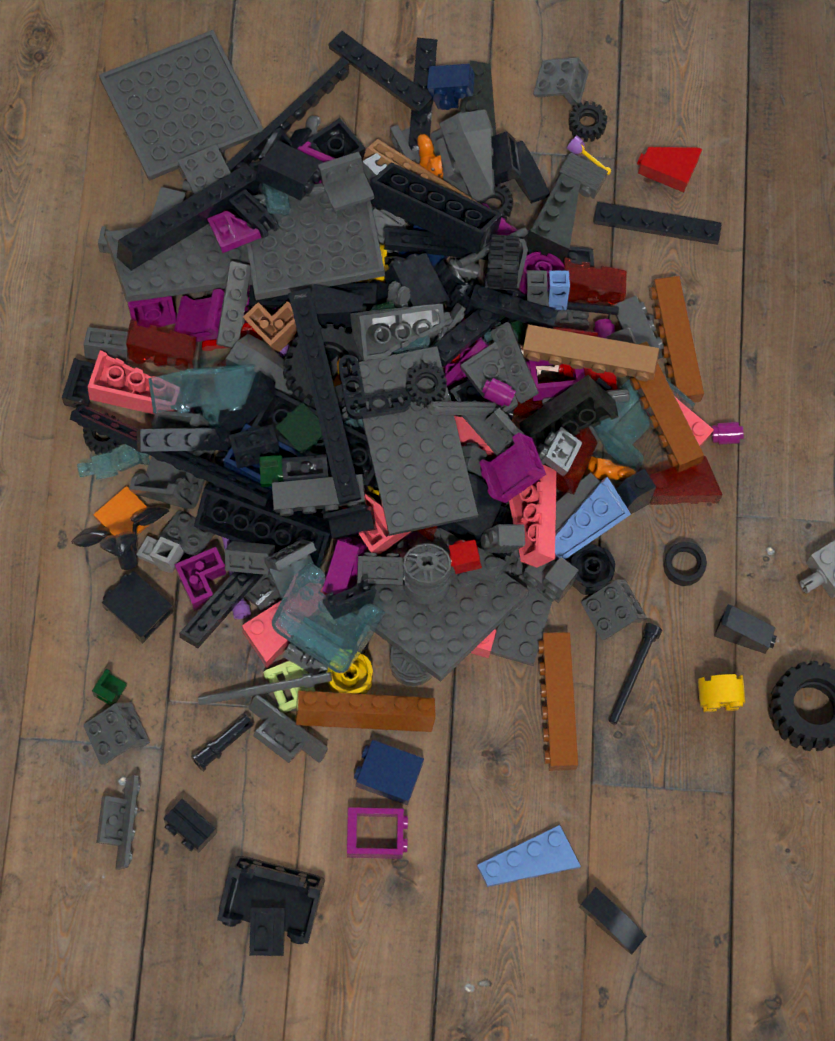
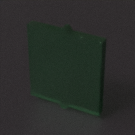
[276,402,322,455]

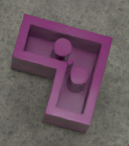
[174,547,226,611]

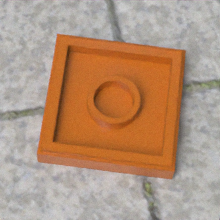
[93,486,150,535]

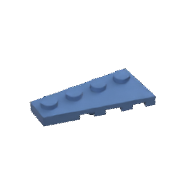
[555,477,631,561]
[477,825,581,887]

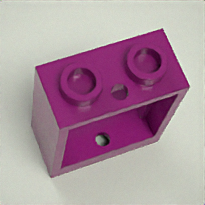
[526,360,585,401]
[322,536,368,595]
[347,808,408,859]

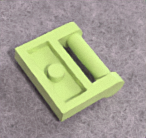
[263,661,316,714]

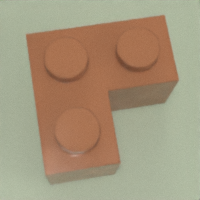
[243,301,298,353]

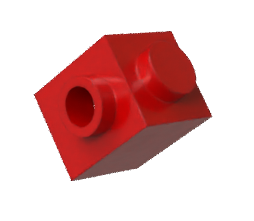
[449,540,482,574]

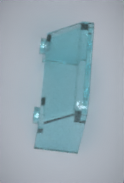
[148,364,256,414]

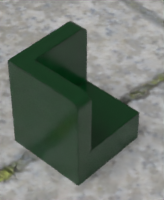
[259,456,283,487]
[92,669,127,706]

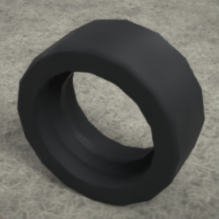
[663,542,707,586]

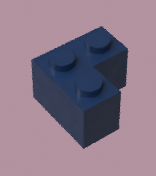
[427,63,475,110]

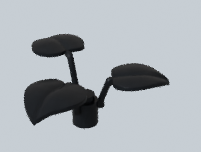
[71,507,169,570]

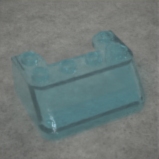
[593,377,695,472]
[272,562,385,673]

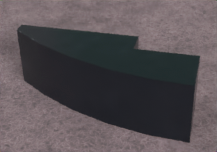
[515,140,550,204]
[579,887,647,955]

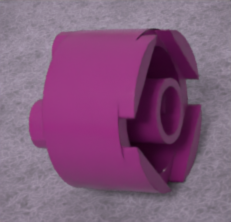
[519,252,564,295]

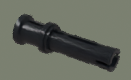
[190,714,254,772]

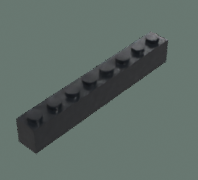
[117,164,260,271]

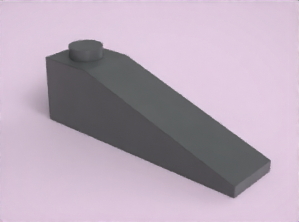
[439,109,495,202]
[351,304,445,360]
[226,334,303,403]

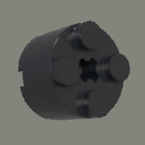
[570,544,615,595]

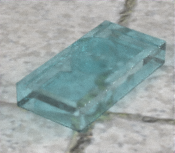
[262,183,290,215]

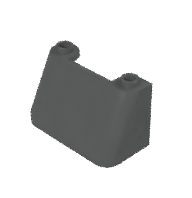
[129,410,215,509]

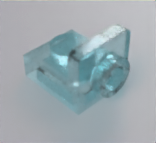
[112,444,150,472]

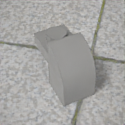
[136,536,184,573]

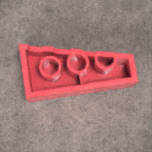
[88,350,180,415]
[509,464,556,568]
[242,578,328,669]

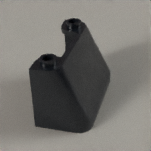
[217,856,325,944]

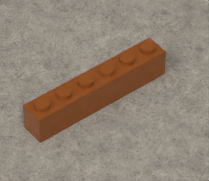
[649,276,704,404]
[630,341,704,472]
[538,632,578,771]
[296,691,436,732]

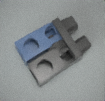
[526,270,570,323]

